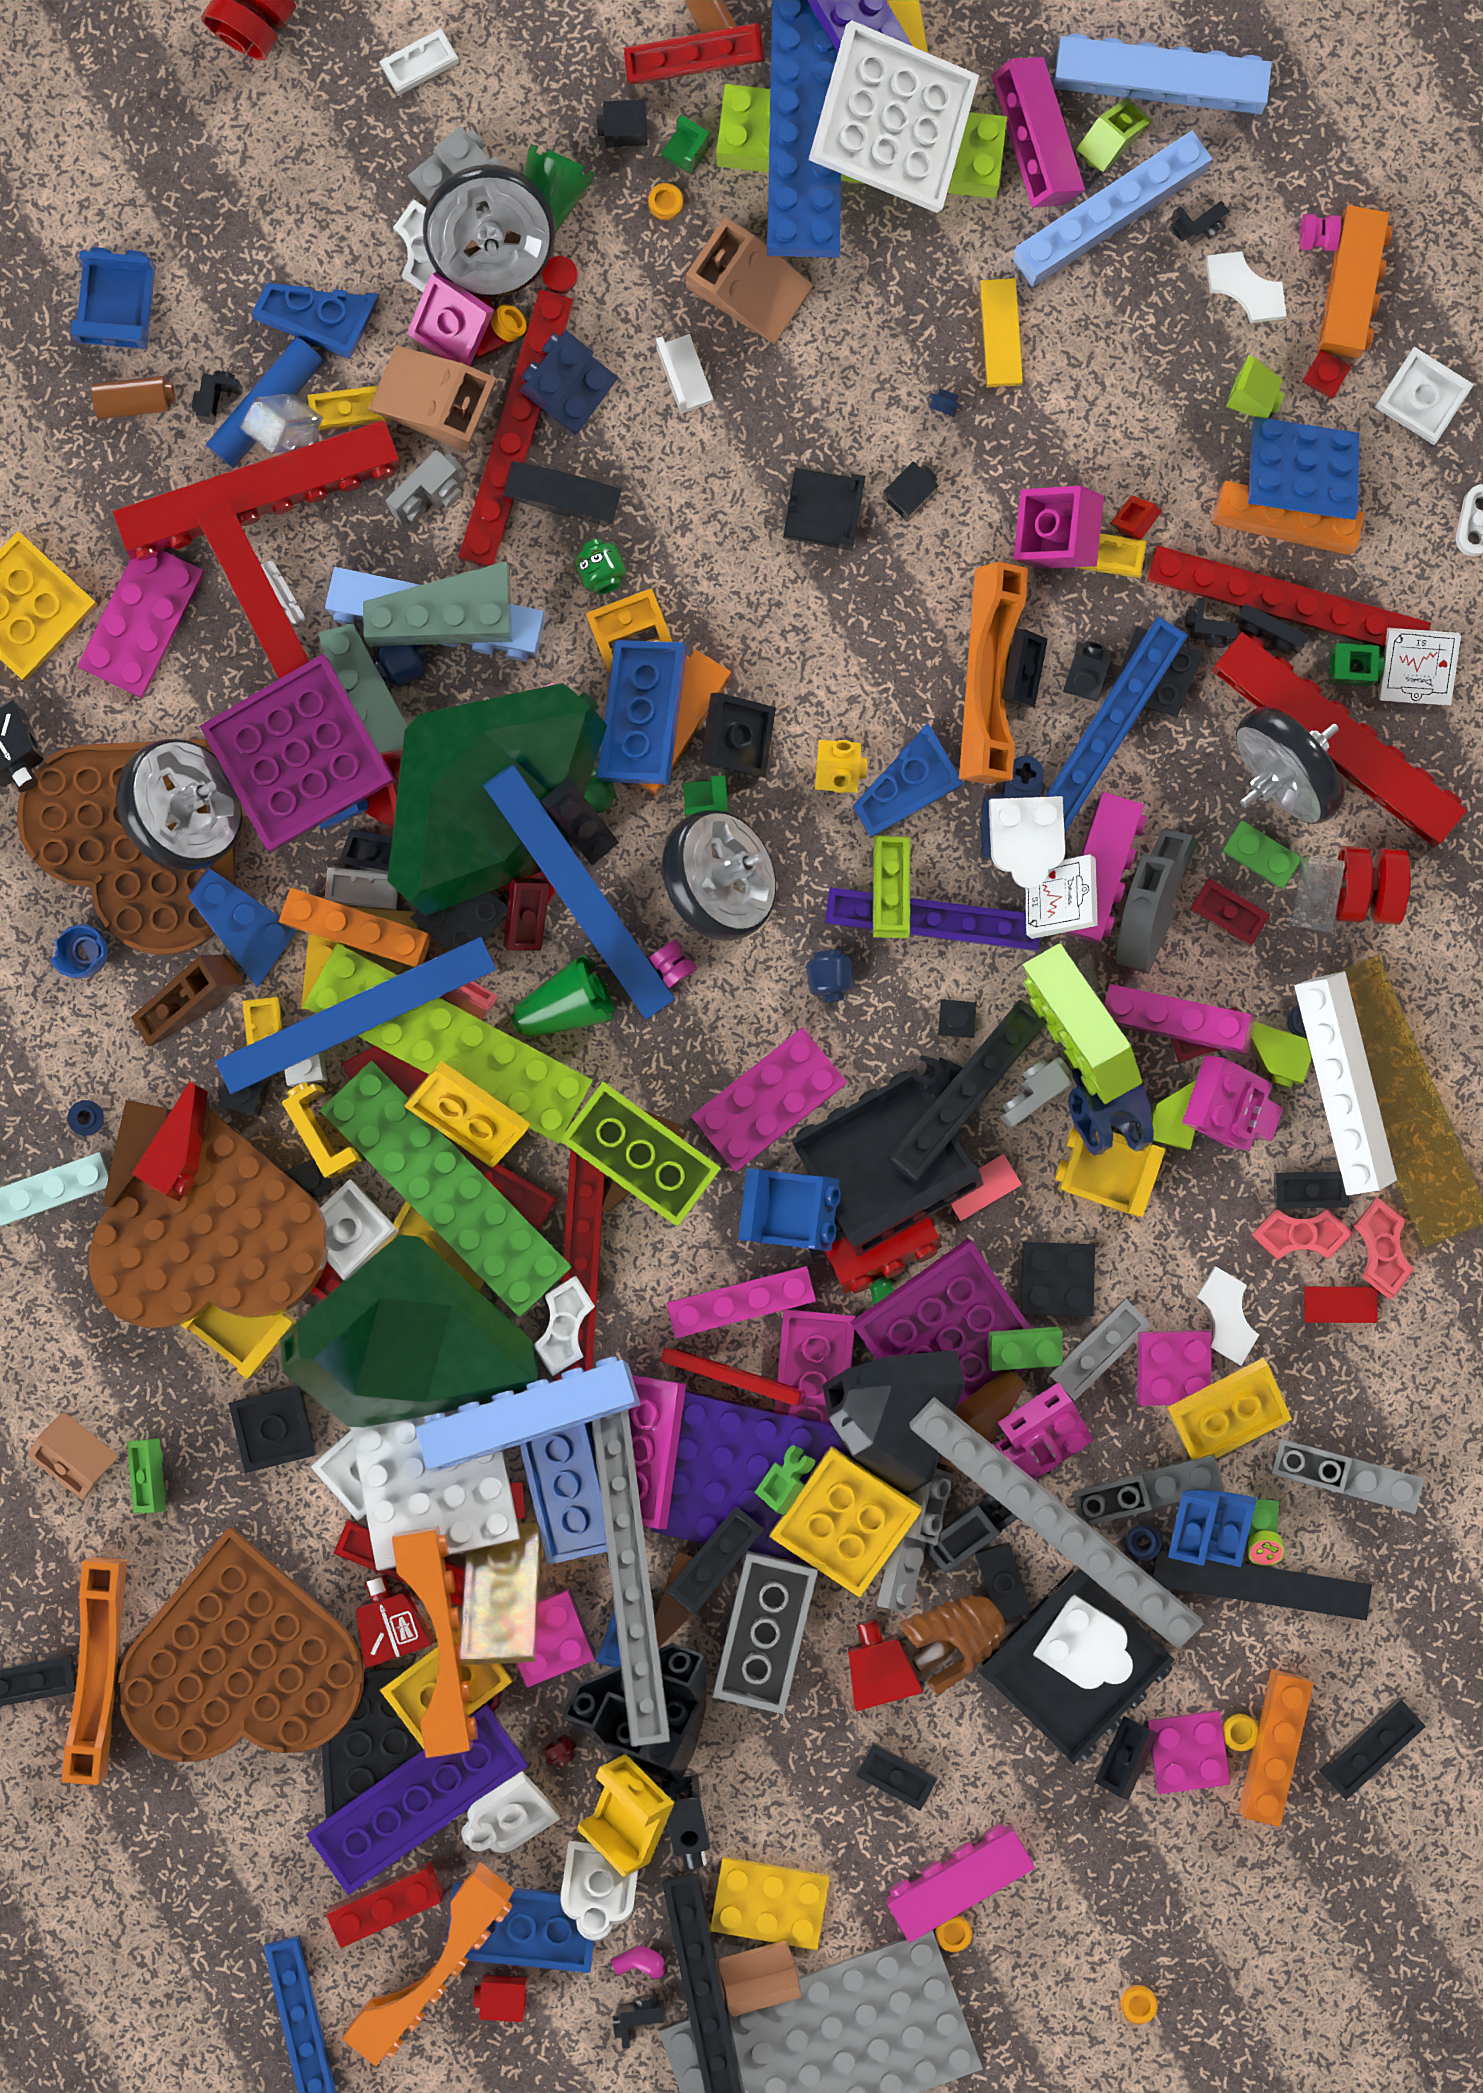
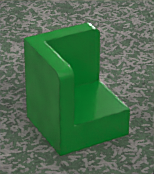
[661,114,710,175]
[683,775,728,817]

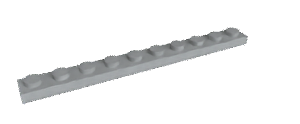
[909,1397,1203,1649]
[591,1410,670,1747]

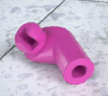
[611,1945,666,1979]

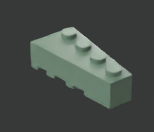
[363,561,512,646]
[318,624,408,753]

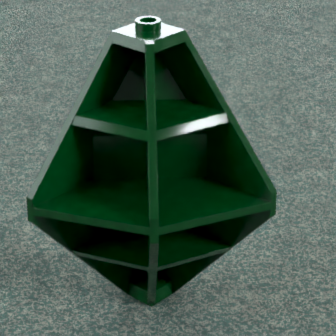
[387,683,607,916]
[280,1234,538,1428]

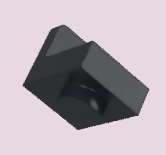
[1170,201,1230,247]
[192,371,243,425]
[1185,597,1239,648]
[1063,641,1111,702]
[613,1995,665,2049]

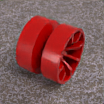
[201,0,296,61]
[1333,846,1411,925]

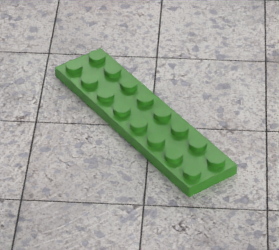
[319,1060,572,1318]

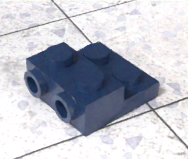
[519,330,619,435]

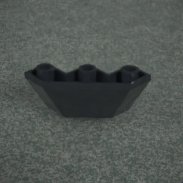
[822,1350,965,1496]
[562,1643,707,1785]

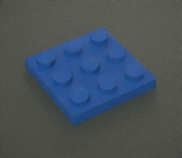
[1248,417,1359,520]

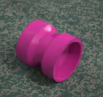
[1299,214,1341,252]
[648,939,697,989]

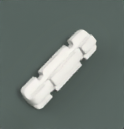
[261,560,305,627]

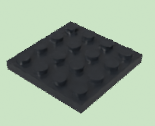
[322,1667,469,1819]

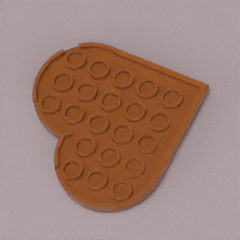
[17,739,236,955]
[89,1105,329,1329]
[118,1527,364,1762]

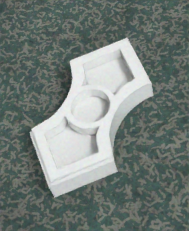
[393,199,437,292]
[1206,251,1287,323]
[1196,1266,1259,1366]
[533,1276,595,1376]

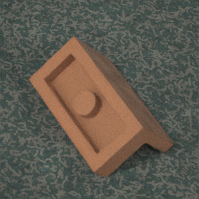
[27,1413,118,1501]
[718,1941,802,2017]

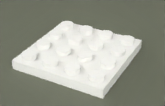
[808,20,979,213]
[350,1403,521,1571]

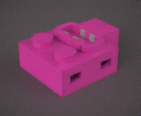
[1182,1055,1284,1151]
[994,1382,1094,1480]

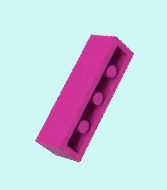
[991,57,1085,208]
[1064,792,1147,944]
[1104,984,1255,1055]
[666,1266,816,1338]
[886,1823,1035,1943]

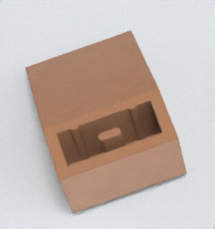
[685,216,813,345]
[368,345,496,453]

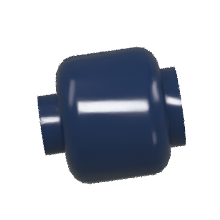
[373,645,429,687]
[806,949,854,1003]

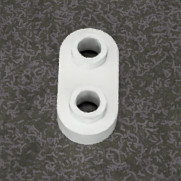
[1456,484,1483,556]

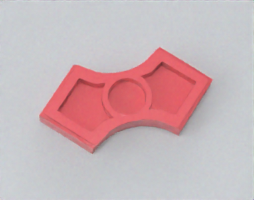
[1353,1197,1414,1299]
[1251,1208,1353,1260]

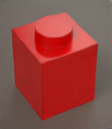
[473,1975,527,2022]

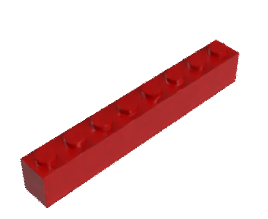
[112,420,400,561]
[1210,632,1467,848]

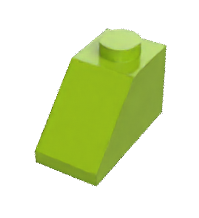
[1076,98,1153,172]
[1226,355,1285,418]
[1249,1022,1312,1089]
[1140,1079,1197,1150]

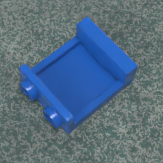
[70,247,156,349]
[738,1168,841,1251]

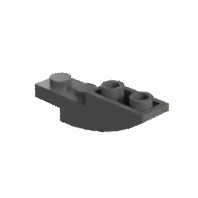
[1116,829,1198,974]
[1072,1453,1225,1525]

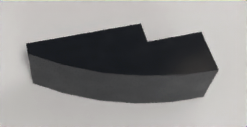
[502,461,622,527]
[925,1492,1018,1575]

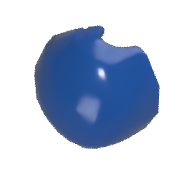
[51,924,108,979]

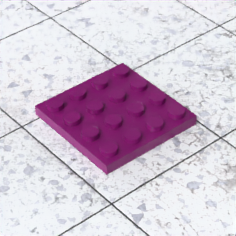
[199,654,395,853]
[850,1238,1032,1405]

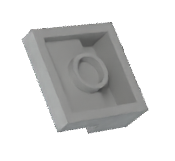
[408,126,504,212]
[385,450,467,525]
[999,1057,1072,1128]

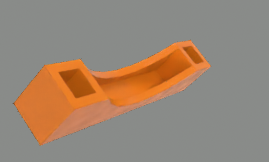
[959,561,1028,784]
[392,1526,478,1758]
[62,1556,128,1785]
[342,1862,514,2066]

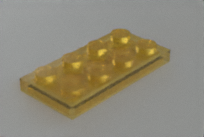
[460,1523,542,1665]

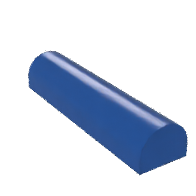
[205,337,324,469]

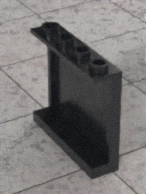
[791,1069,984,1257]
[977,1565,1175,1765]

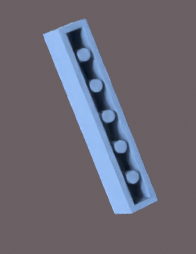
[1053,34,1272,114]
[1013,130,1212,288]
[325,567,546,662]
[415,1357,641,1472]

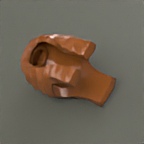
[900,1594,1005,1695]

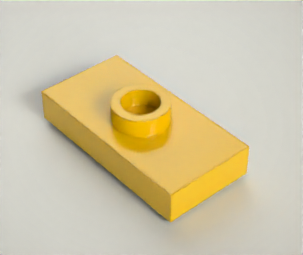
[1072,534,1147,578]
[242,997,283,1046]

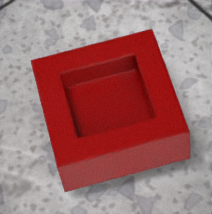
[1302,349,1351,399]
[1111,495,1162,540]

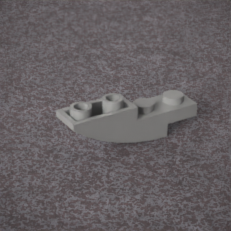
[1272,1439,1425,1514]
[877,1468,953,1615]

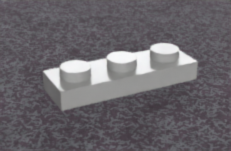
[1048,1299,1151,1401]

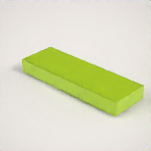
[873,836,910,939]

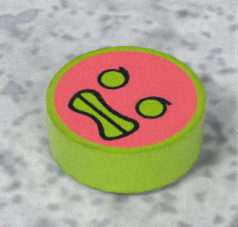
[1247,1531,1285,1566]

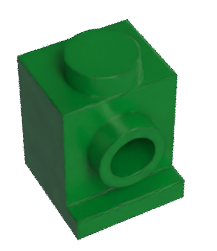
[1329,643,1384,686]

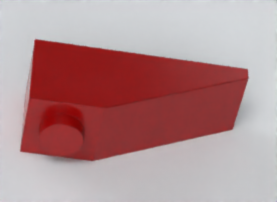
[132,1081,208,1201]

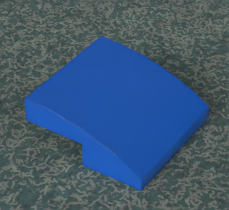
[1168,1490,1256,1567]

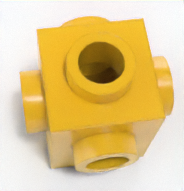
[815,740,867,793]

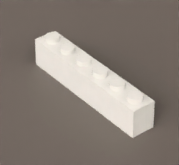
[1294,971,1397,1195]

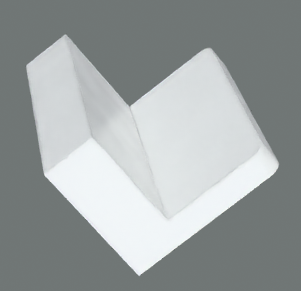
[656,334,714,414]

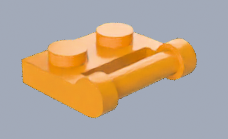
[585,588,673,674]

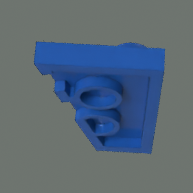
[252,283,379,359]
[853,722,964,838]
[187,868,297,988]

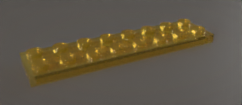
[1332,954,1483,1247]

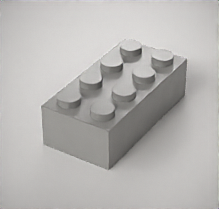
[713,1550,818,1714]

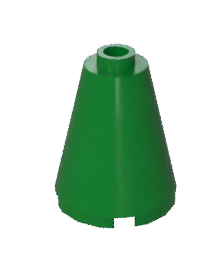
[516,144,596,241]
[511,954,615,1037]

